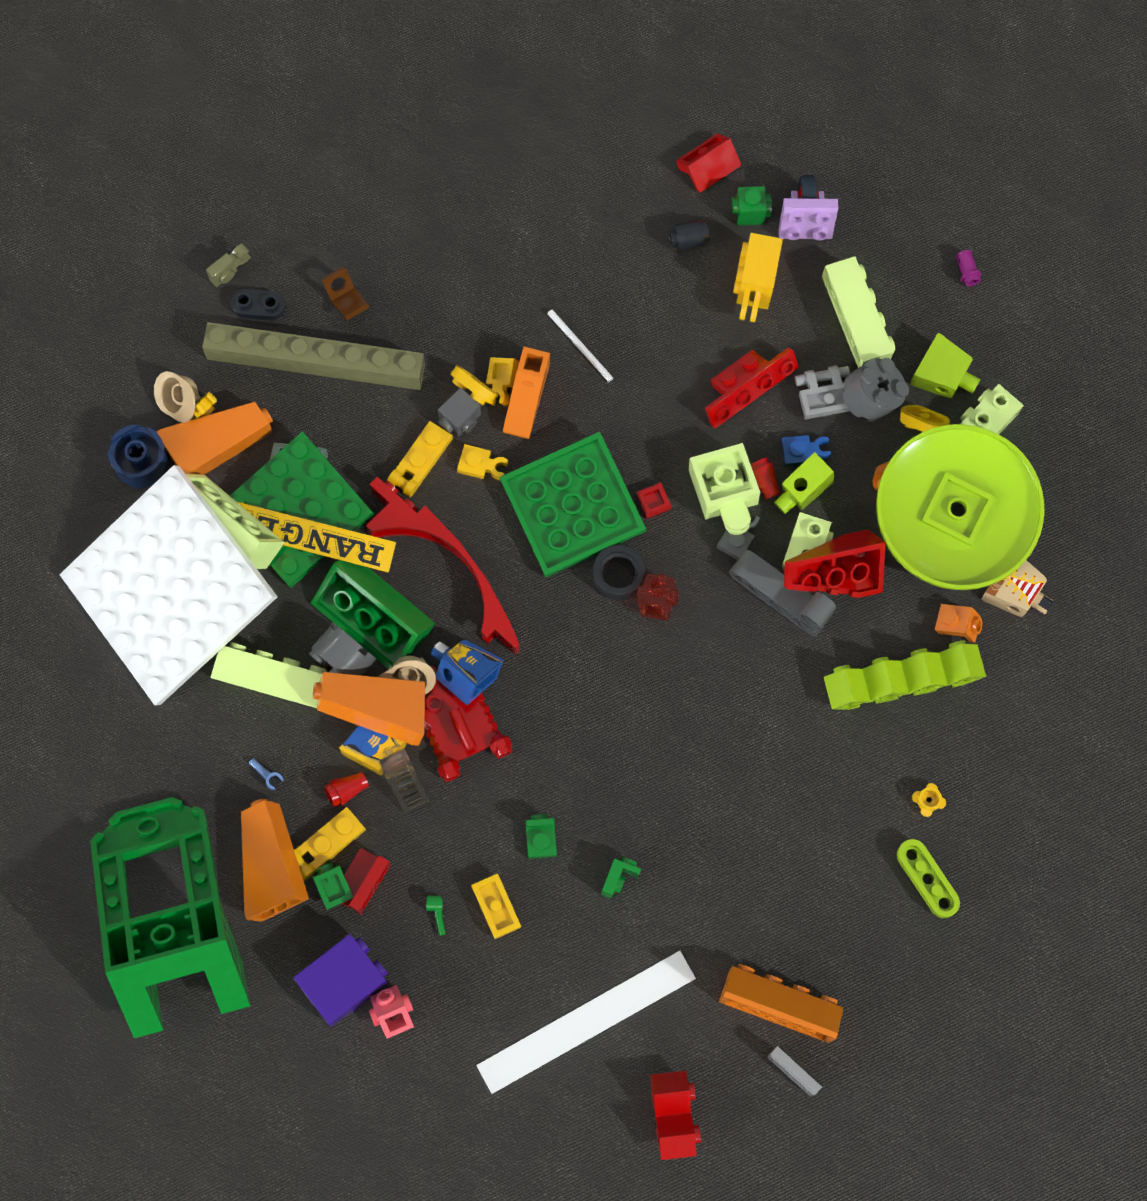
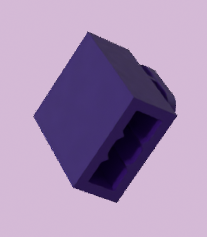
[294,934,388,1027]

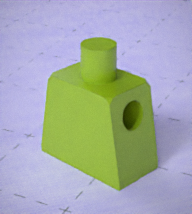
[910,333,981,398]
[774,452,834,514]

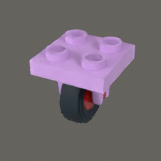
[779,175,838,240]

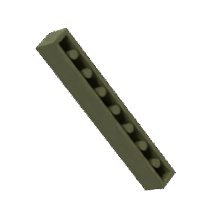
[202,322,425,390]

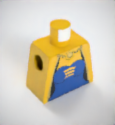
[339,725,412,775]

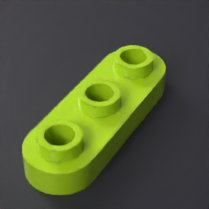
[897,839,960,918]

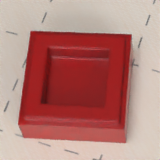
[635,482,672,519]

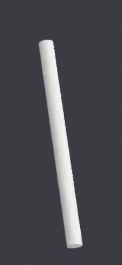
[548,310,613,382]

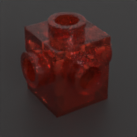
[637,574,680,621]

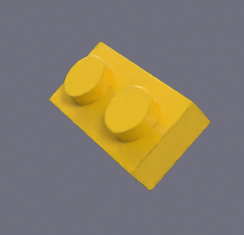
[471,873,521,939]

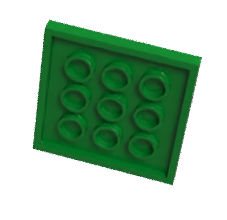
[230,432,374,588]
[499,432,647,578]

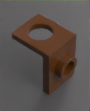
[321,266,369,320]

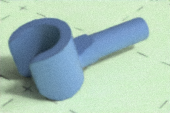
[249,758,283,790]

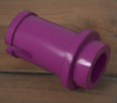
[955,250,982,286]

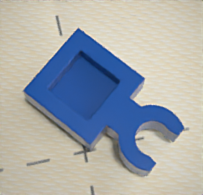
[781,435,831,467]

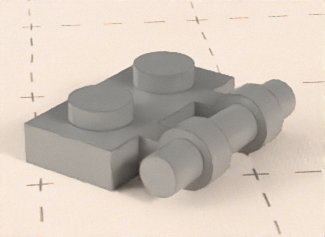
[794,365,850,420]

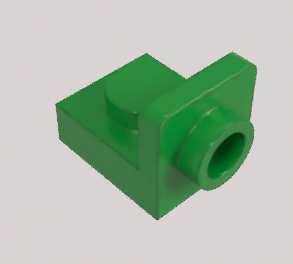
[526,814,557,859]
[601,857,641,899]
[313,862,353,910]

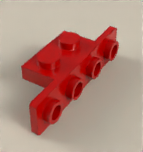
[705,347,798,428]

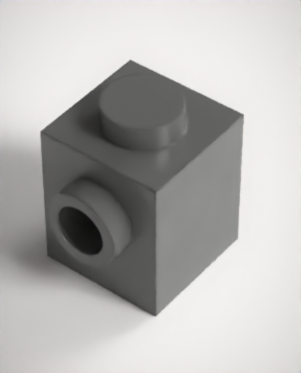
[438,388,481,437]

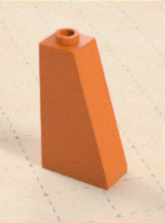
[157,402,273,475]
[313,672,425,746]
[241,799,309,922]

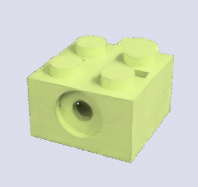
[689,443,760,535]

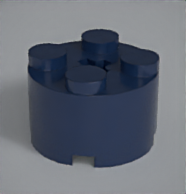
[108,425,169,489]

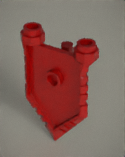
[424,665,513,782]

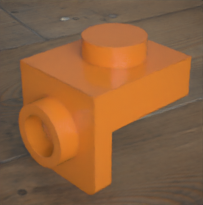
[935,604,982,642]

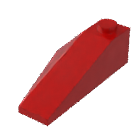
[784,530,886,598]

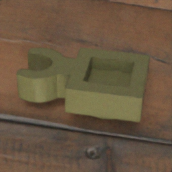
[206,243,251,288]

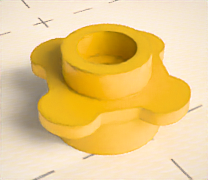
[912,783,946,817]

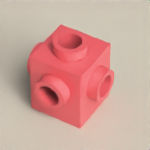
[369,985,414,1039]

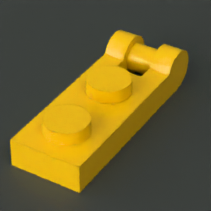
[387,421,453,497]
[294,807,366,881]

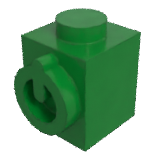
[732,186,772,226]

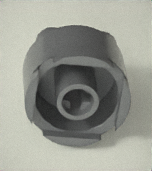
[843,358,909,422]
[309,622,376,676]

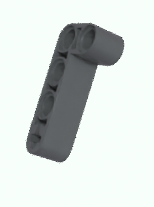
[729,550,836,636]

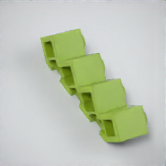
[824,641,986,710]

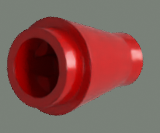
[750,457,781,500]
[324,772,369,807]

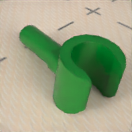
[426,895,446,936]

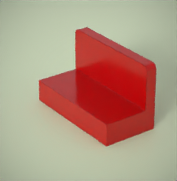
[676,133,741,192]
[341,848,391,915]

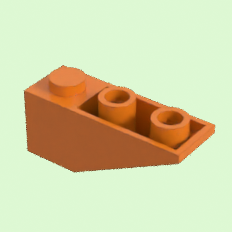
[503,347,550,439]

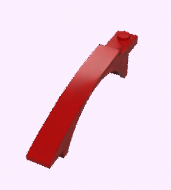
[366,477,520,655]

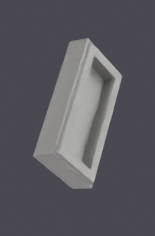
[768,1046,822,1096]

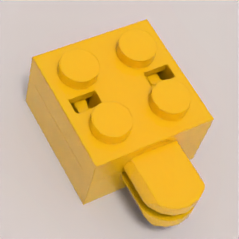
[733,233,783,323]

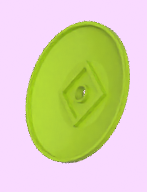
[876,424,1044,590]

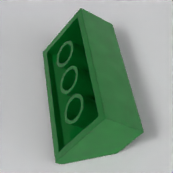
[310,560,435,669]

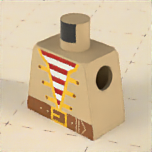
[981,560,1054,617]

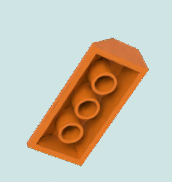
[719,964,844,1043]

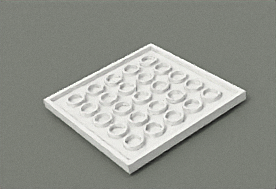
[60,465,278,705]

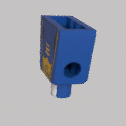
[431,640,504,705]

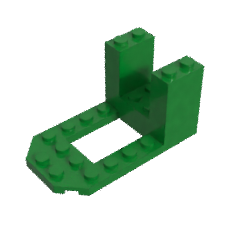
[90,797,250,1039]

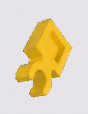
[486,357,519,406]
[192,392,217,420]
[457,444,508,480]

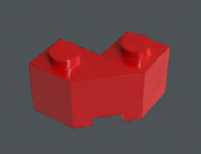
[651,1070,701,1160]

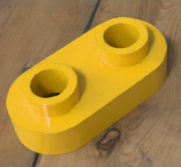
[451,365,497,405]
[900,405,950,432]

